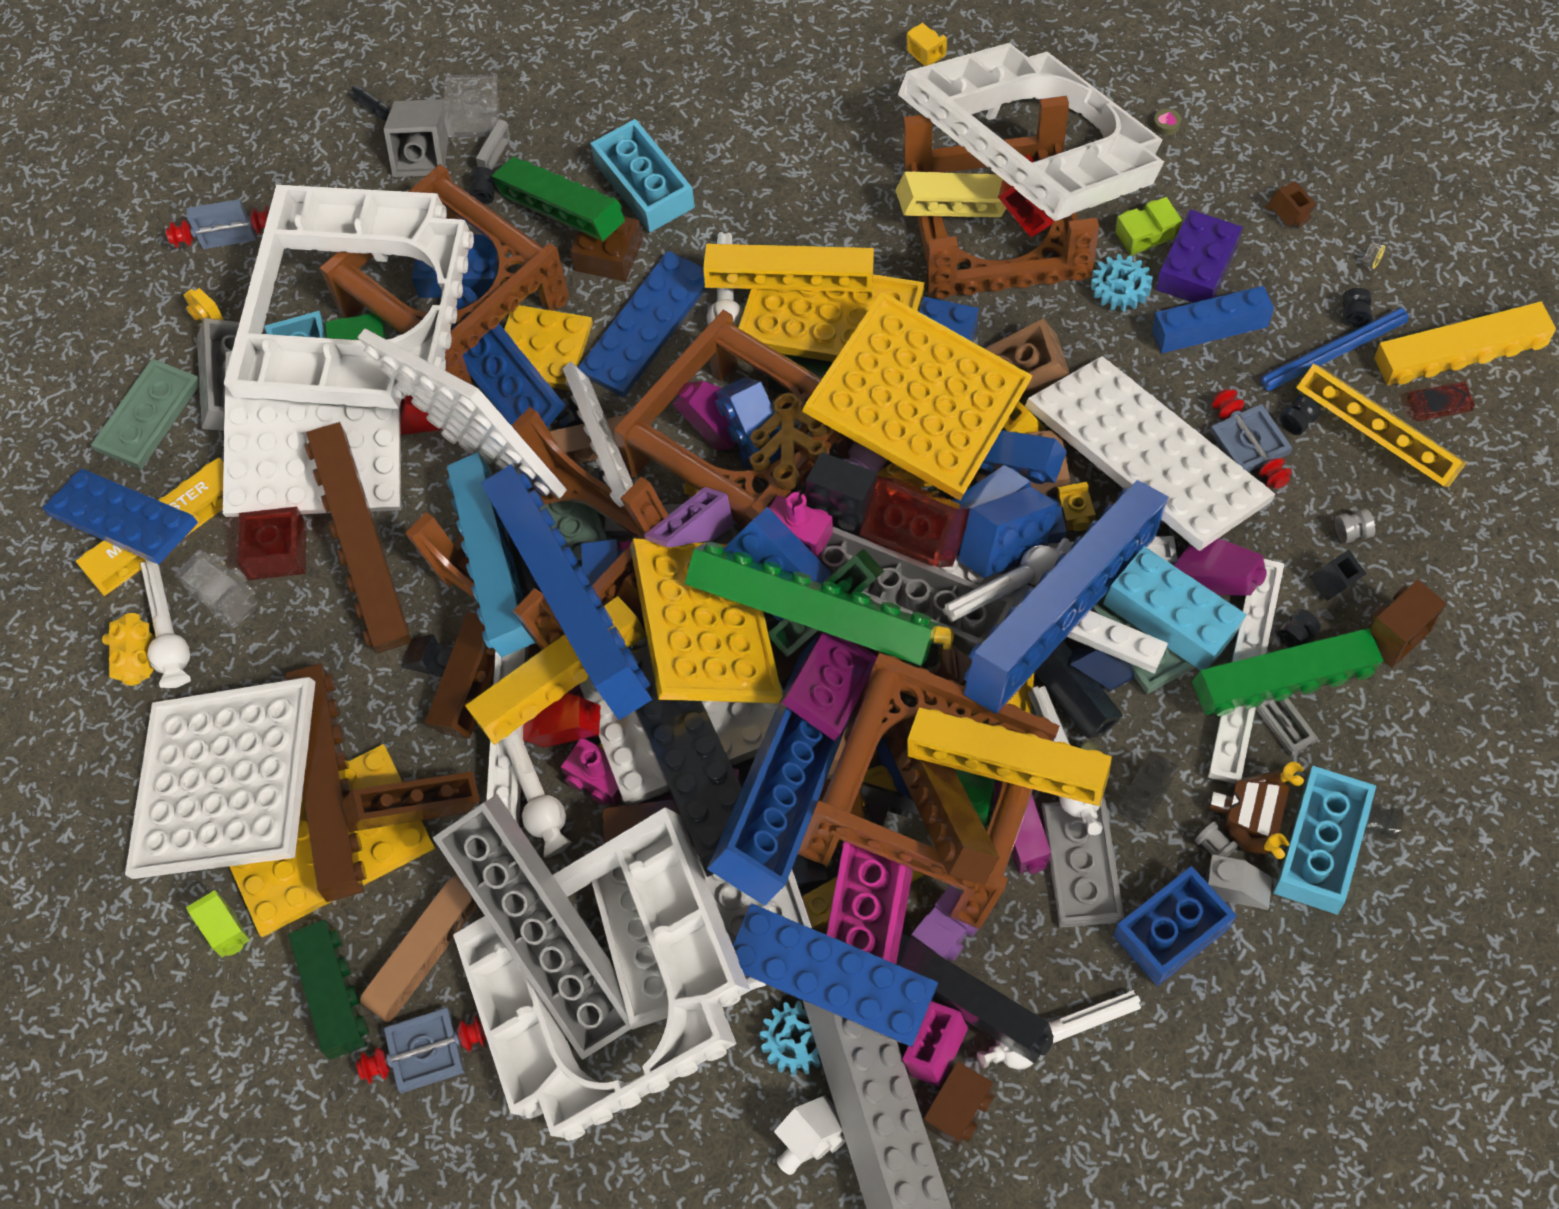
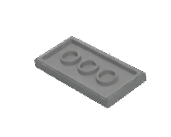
[1041,798,1125,928]

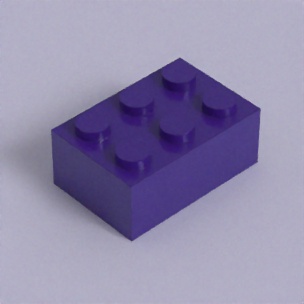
[1157,209,1243,303]

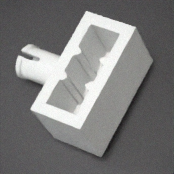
[774,1095,846,1175]

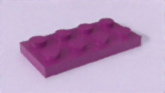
[782,631,877,741]

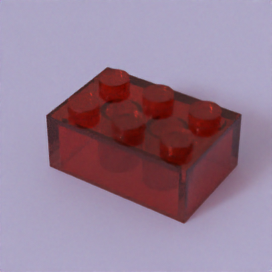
[859,477,970,567]

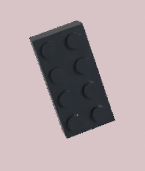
[806,452,877,542]

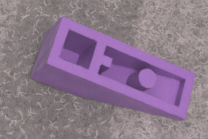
[644,487,734,548]

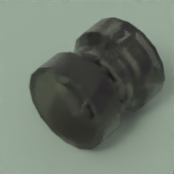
[1364,802,1403,840]

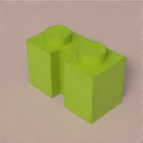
[1115,197,1182,256]

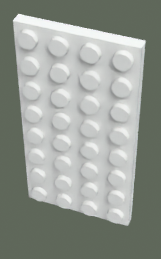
[1025,356,1275,551]

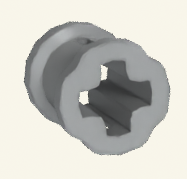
[1194,822,1238,857]

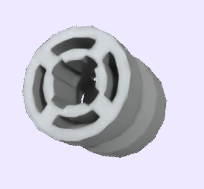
[1334,508,1375,544]

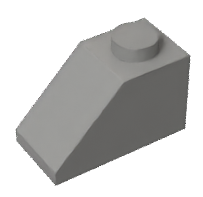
[1205,854,1273,910]

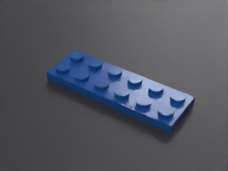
[578,251,707,397]
[450,287,566,428]
[43,468,198,565]
[733,903,939,1048]

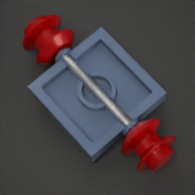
[166,199,270,249]
[1210,389,1293,489]
[356,1008,487,1093]

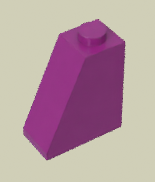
[672,381,737,450]
[1174,538,1267,596]
[991,781,1051,874]

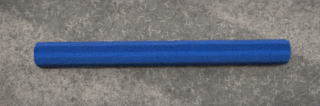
[1260,307,1409,391]

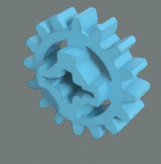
[1091,254,1153,311]
[760,1001,821,1076]

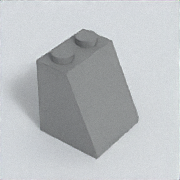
[383,99,449,177]

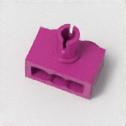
[770,492,833,558]
[561,739,622,807]
[897,1001,968,1087]

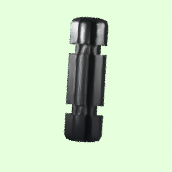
[349,85,391,121]

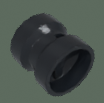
[468,167,495,204]
[1343,288,1372,327]
[1279,395,1321,436]
[555,397,585,429]
[1277,608,1321,648]

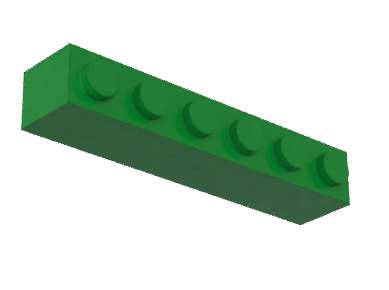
[491,156,625,241]
[1192,628,1384,716]

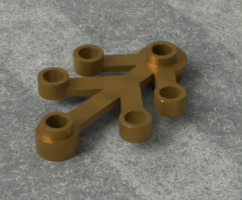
[750,393,828,490]

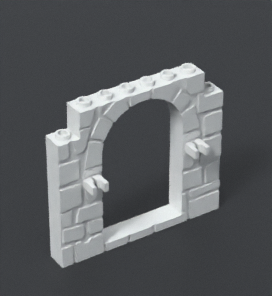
[898,43,1164,221]
[224,185,474,409]
[453,808,751,1141]

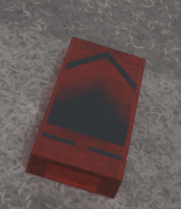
[1407,382,1475,421]

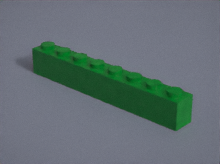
[684,542,938,666]

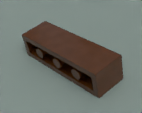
[425,612,496,739]
[342,771,480,832]

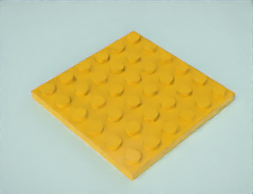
[802,291,1033,500]

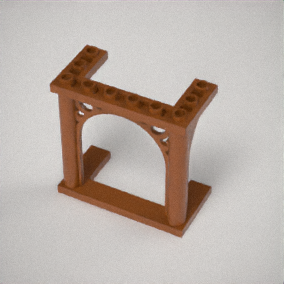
[903,96,1099,299]
[320,164,569,385]
[614,309,855,530]
[405,407,669,650]
[798,652,1060,929]

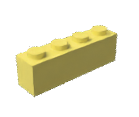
[895,171,1006,217]

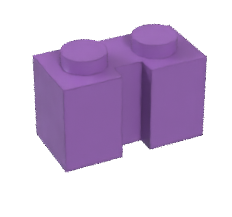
[911,885,979,962]

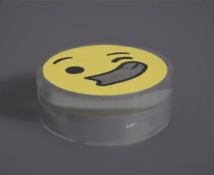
[1363,240,1386,270]

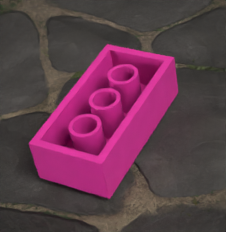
[827,841,913,964]

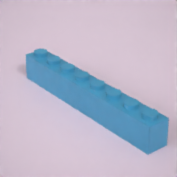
[446,452,535,658]

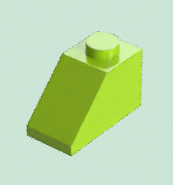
[186,890,250,957]

